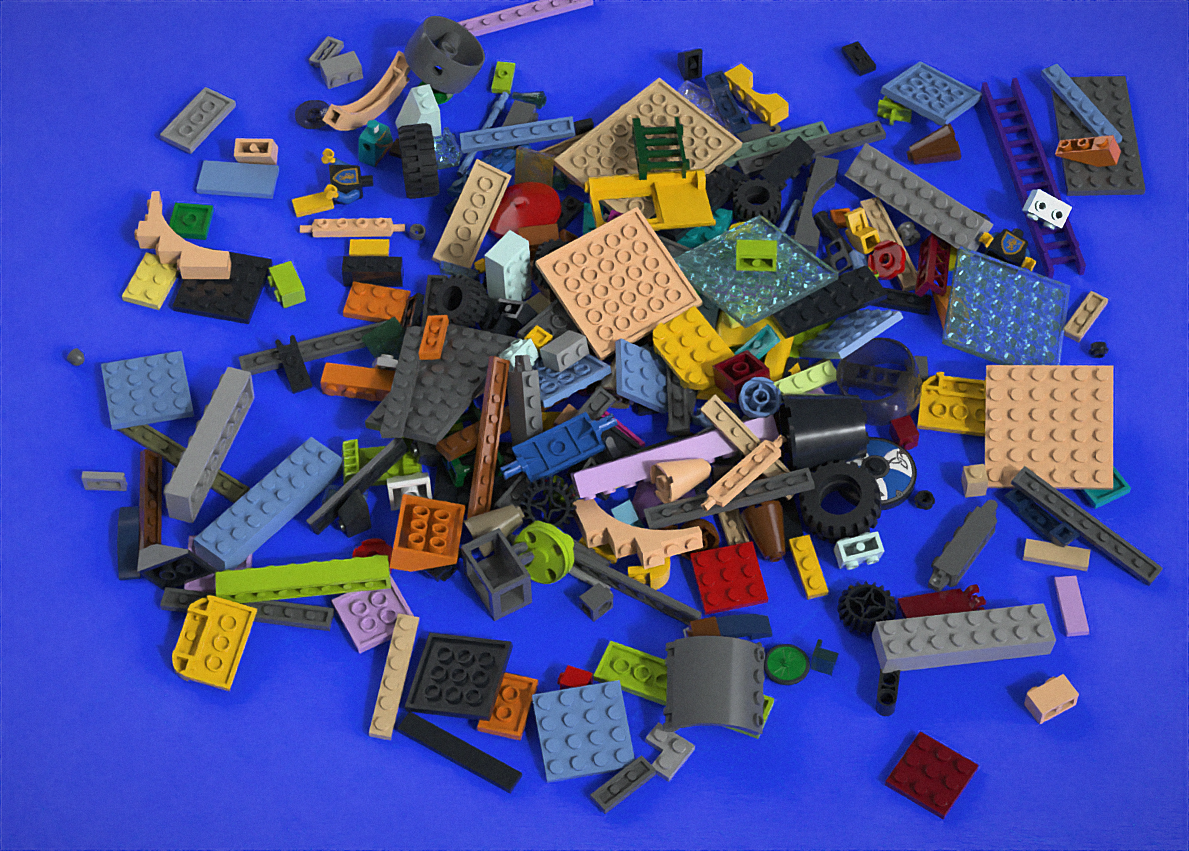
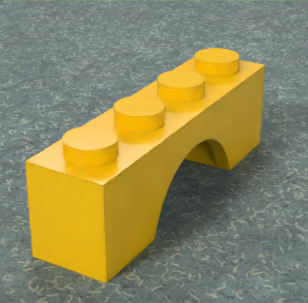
[724,64,789,127]

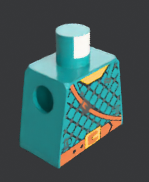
[359,120,394,167]

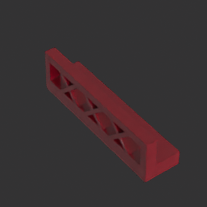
[915,233,951,297]

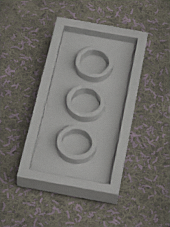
[160,87,236,154]

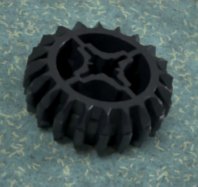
[520,476,577,530]
[837,580,897,637]

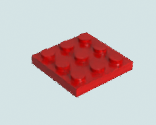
[690,541,768,615]

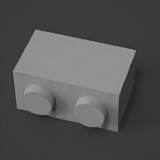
[319,51,363,89]
[540,330,589,372]

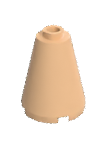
[650,458,711,504]

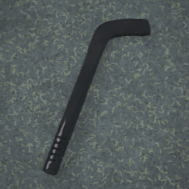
[603,432,694,460]

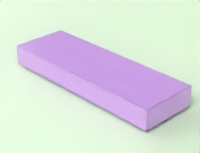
[1054,576,1089,637]

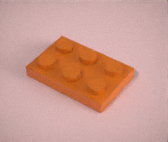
[343,282,411,326]
[477,672,538,741]

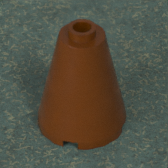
[906,123,961,165]
[741,500,786,562]

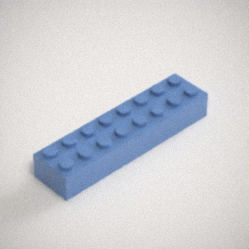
[194,437,343,572]

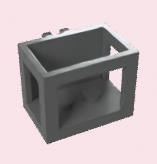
[461,528,535,621]

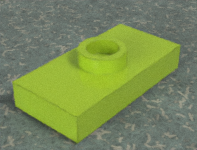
[491,61,516,94]

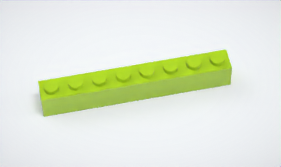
[215,555,391,603]

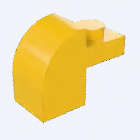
[844,207,880,255]
[628,557,670,590]

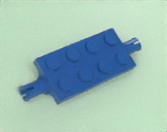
[444,143,532,216]
[500,412,618,486]

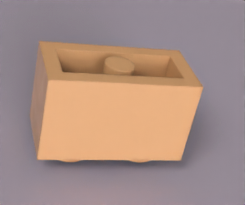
[234,138,278,165]
[1024,674,1079,725]

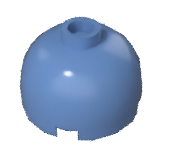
[738,377,782,419]

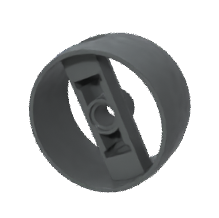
[404,16,485,94]

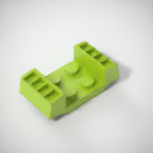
[342,437,422,486]

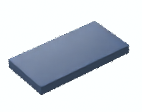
[196,160,279,199]

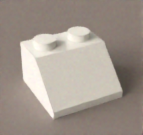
[386,472,432,511]

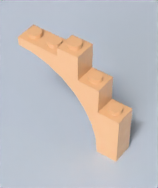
[135,191,231,279]
[572,498,703,569]

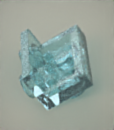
[433,127,462,170]

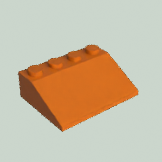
[389,494,465,572]

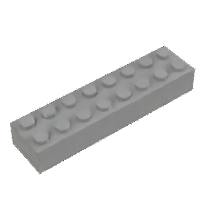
[845,143,994,258]
[163,367,255,523]
[871,603,1056,673]

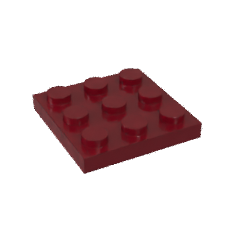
[885,731,979,820]

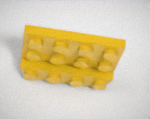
[653,306,735,392]
[917,372,986,437]
[172,595,257,692]

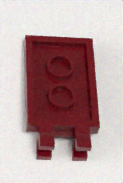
[898,584,986,619]

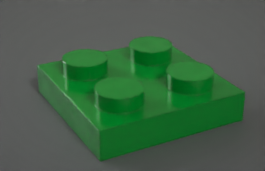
[169,202,214,240]

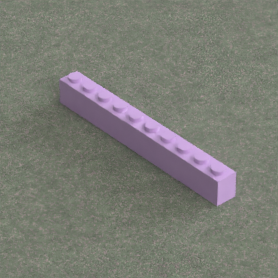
[570,415,779,501]

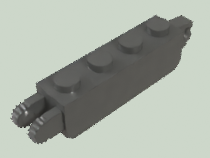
[507,354,543,447]
[928,499,998,592]

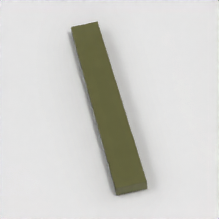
[116,424,250,503]

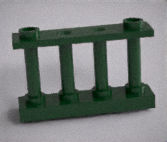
[632,117,690,180]
[441,401,505,488]

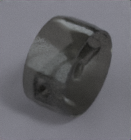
[836,338,922,426]

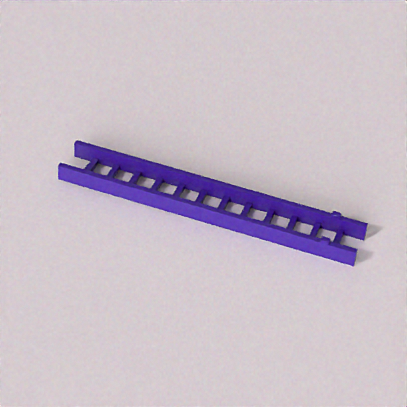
[981,78,1086,280]

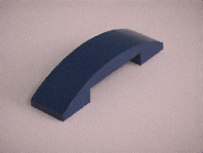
[705,71,752,135]
[1004,487,1080,547]
[117,506,141,581]
[683,614,773,640]

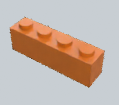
[320,362,396,401]

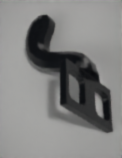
[787,237,853,276]

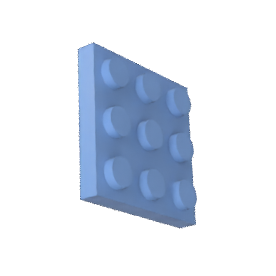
[615,338,668,414]

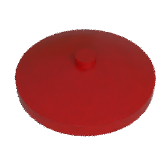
[488,182,561,239]

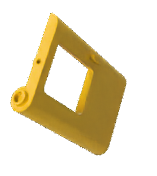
[584,169,716,231]
[696,302,794,403]

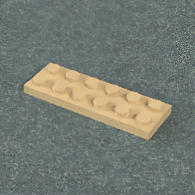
[431,159,511,269]

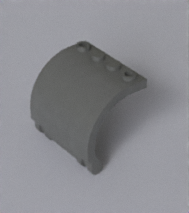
[663,636,765,735]

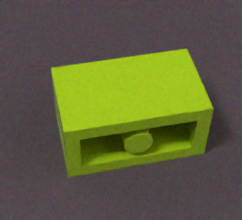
[736,240,777,271]
[267,261,306,308]

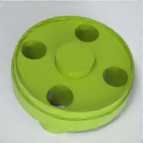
[514,520,574,584]

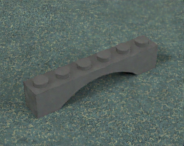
[789,156,839,258]

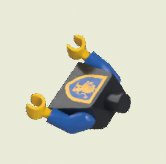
[321,148,374,205]
[978,228,1036,276]

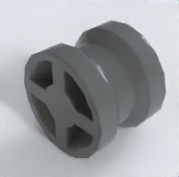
[896,222,920,246]

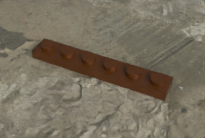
[139,449,162,550]

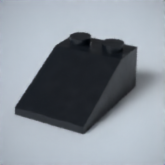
[137,544,216,590]

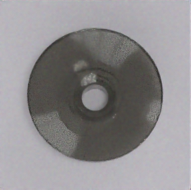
[295,100,330,129]

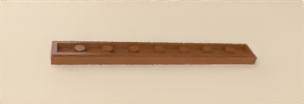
[467,356,510,518]

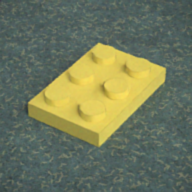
[122,252,180,310]

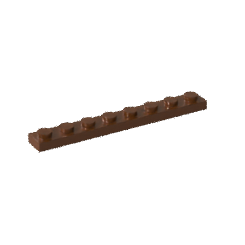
[436,397,568,462]

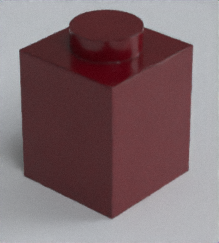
[889,415,919,450]

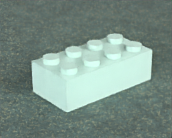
[485,230,532,305]

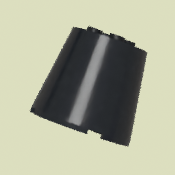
[780,393,869,472]

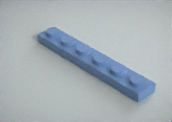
[1041,64,1122,144]
[460,116,575,153]

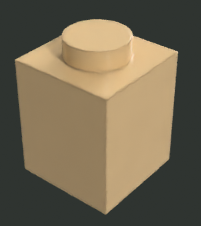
[961,464,989,498]

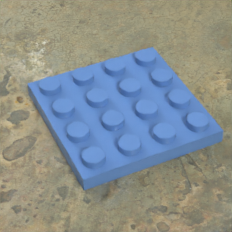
[880,61,983,126]
[798,309,903,359]
[101,351,194,430]
[532,354,612,408]
[532,680,635,783]

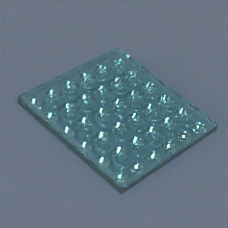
[674,215,839,328]
[941,246,1071,365]

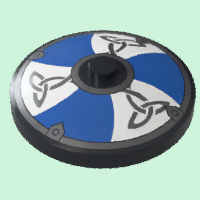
[837,437,917,510]

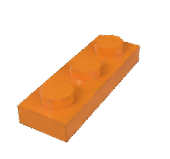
[418,315,449,360]

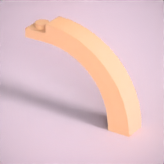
[323,51,411,131]

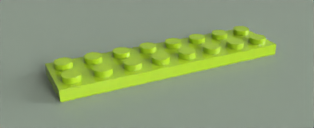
[593,640,775,739]

